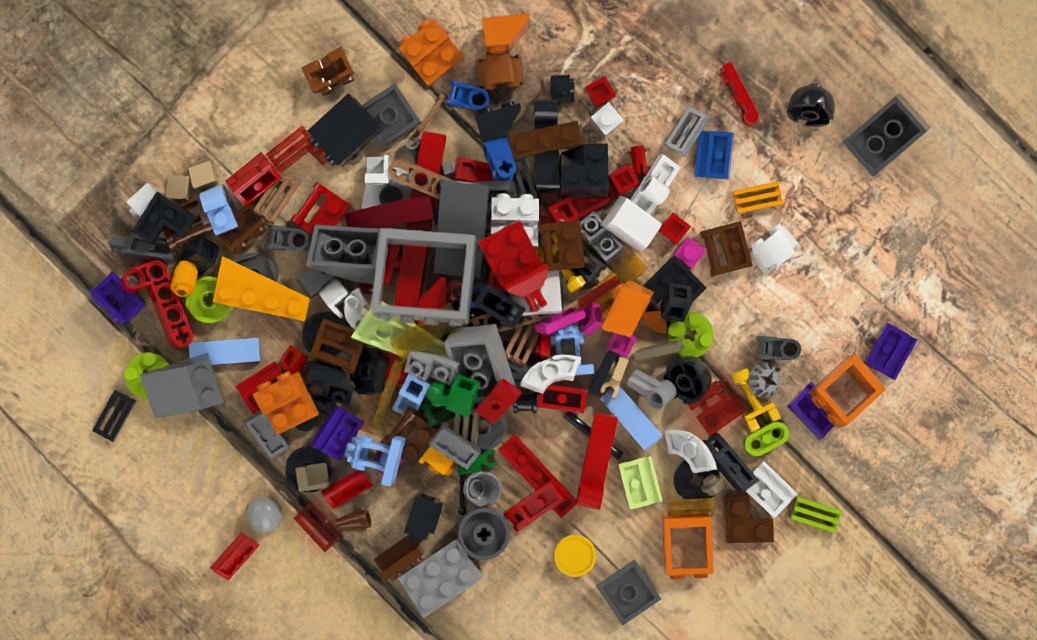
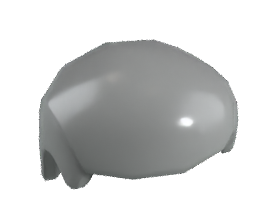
[463,471,502,507]
[245,496,282,533]

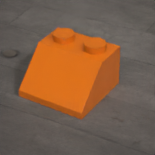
[482,13,530,55]

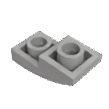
[580,211,625,264]
[404,351,459,386]

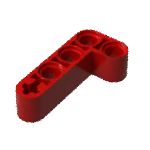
[120,261,193,350]
[576,412,618,510]

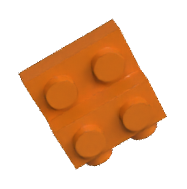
[398,19,464,87]
[253,371,319,435]

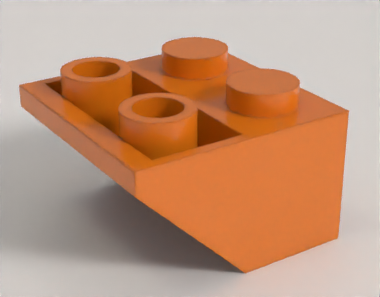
[601,280,654,337]

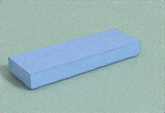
[189,338,261,365]
[600,385,663,452]

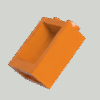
[808,353,886,428]
[662,515,714,579]

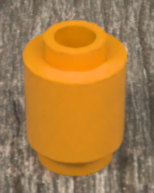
[171,261,198,297]

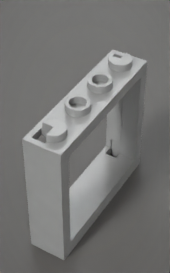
[371,228,477,327]

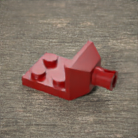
[477,220,549,312]

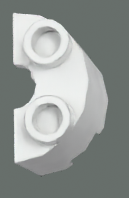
[749,223,801,275]
[344,288,368,330]

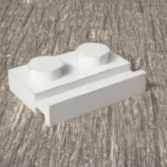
[746,461,798,518]

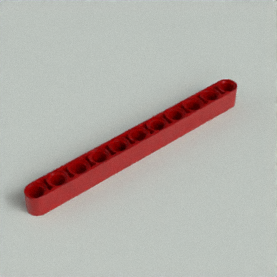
[385,131,446,384]

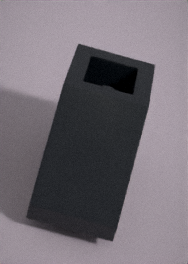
[475,101,521,144]
[306,359,354,406]

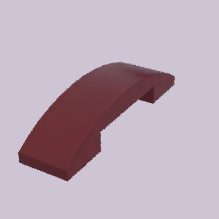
[345,195,436,229]

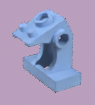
[550,324,594,375]
[345,435,406,487]

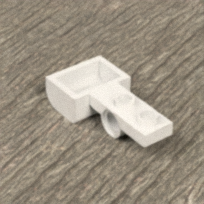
[601,154,681,251]

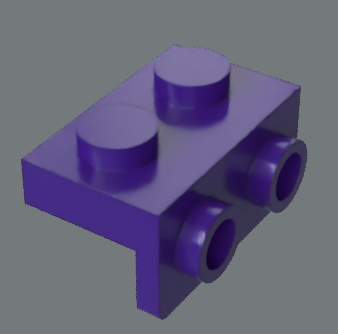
[89,271,147,324]

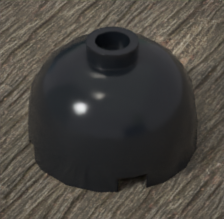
[787,83,835,127]
[663,356,712,404]

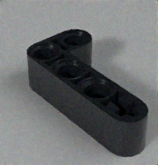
[534,99,560,193]

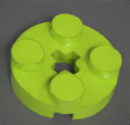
[186,276,233,323]
[666,312,713,357]
[124,353,170,399]

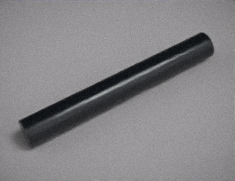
[563,411,623,460]

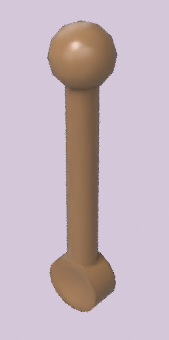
[416,93,448,135]

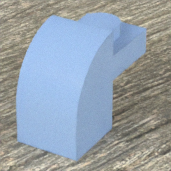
[200,184,239,236]
[392,374,432,416]

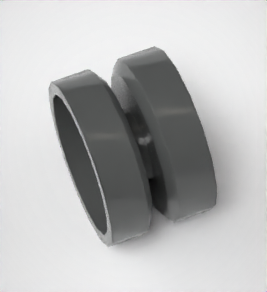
[458,506,510,560]

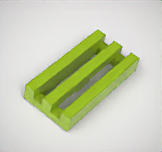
[790,496,842,533]

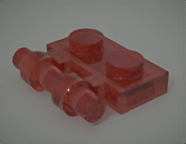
[687,377,748,436]

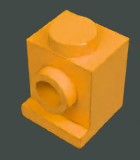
[419,446,456,477]

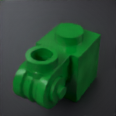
[426,374,480,417]

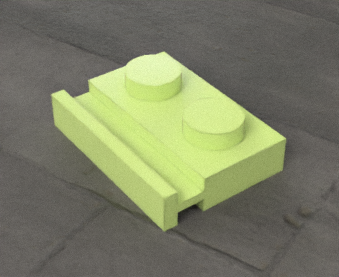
[618,455,663,510]

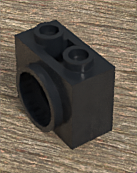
[404,492,444,542]

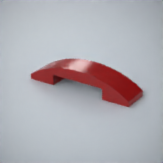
[548,164,640,223]

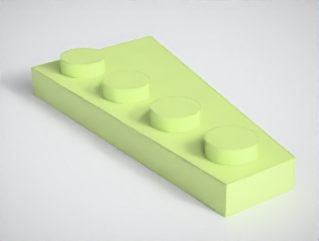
[350,301,449,359]

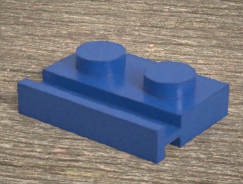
[695,130,734,180]

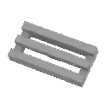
[664,106,710,157]

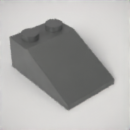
[843,93,931,177]
[306,225,380,284]
[140,353,224,418]

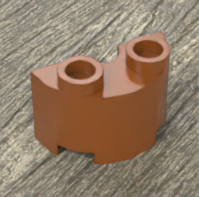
[301,47,355,96]
[475,54,524,91]

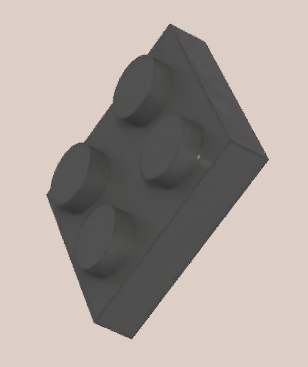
[362,83,421,148]
[596,559,661,625]

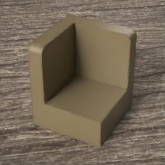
[296,463,330,492]

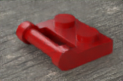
[290,181,351,235]

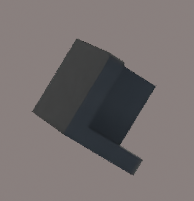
[180,235,219,275]

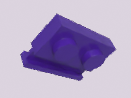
[864,323,918,380]
[787,382,834,440]
[310,404,365,461]

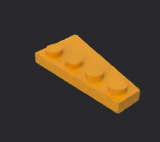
[213,256,311,321]

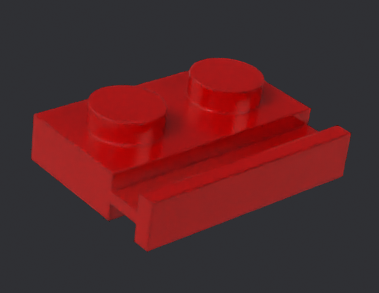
[235,361,284,415]

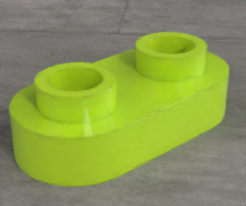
[744,422,789,456]

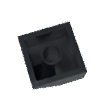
[561,144,609,198]

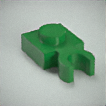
[457,449,497,475]

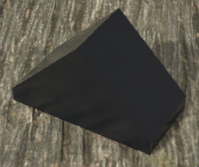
[474,284,526,329]

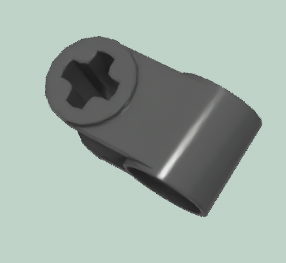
[266,225,312,252]
[296,268,338,298]
[755,336,801,360]

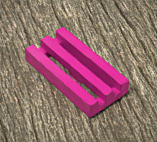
[534,307,586,335]

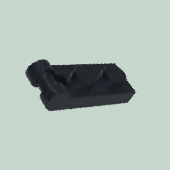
[702,432,759,495]

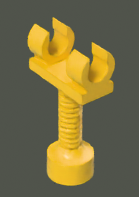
[535,230,587,294]
[731,367,781,433]

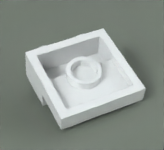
[491,194,539,249]

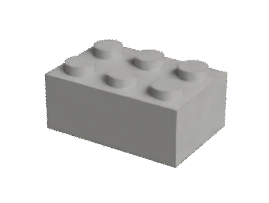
[444,324,515,402]
[398,536,484,617]

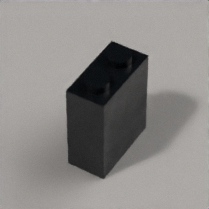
[307,93,383,167]

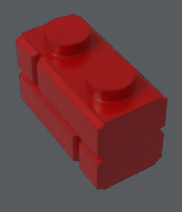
[225,152,282,207]
[537,385,587,414]

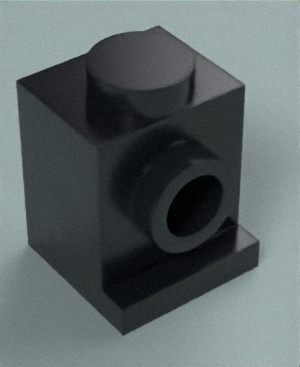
[550,75,575,103]
[660,282,693,322]

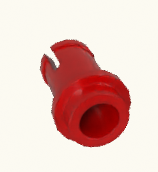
[629,145,648,175]

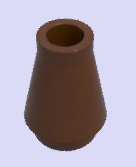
[335,508,372,532]

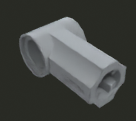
[627,369,677,409]

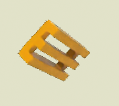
[732,181,784,214]

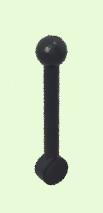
[457,470,467,515]

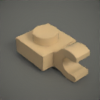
[600,357,629,398]

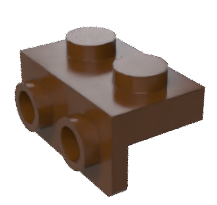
[218,203,269,253]
[374,535,425,582]

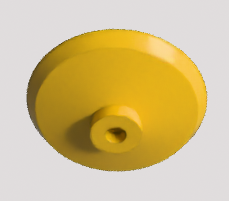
[554,535,596,577]

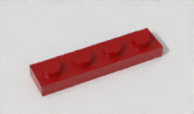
[498,434,576,519]

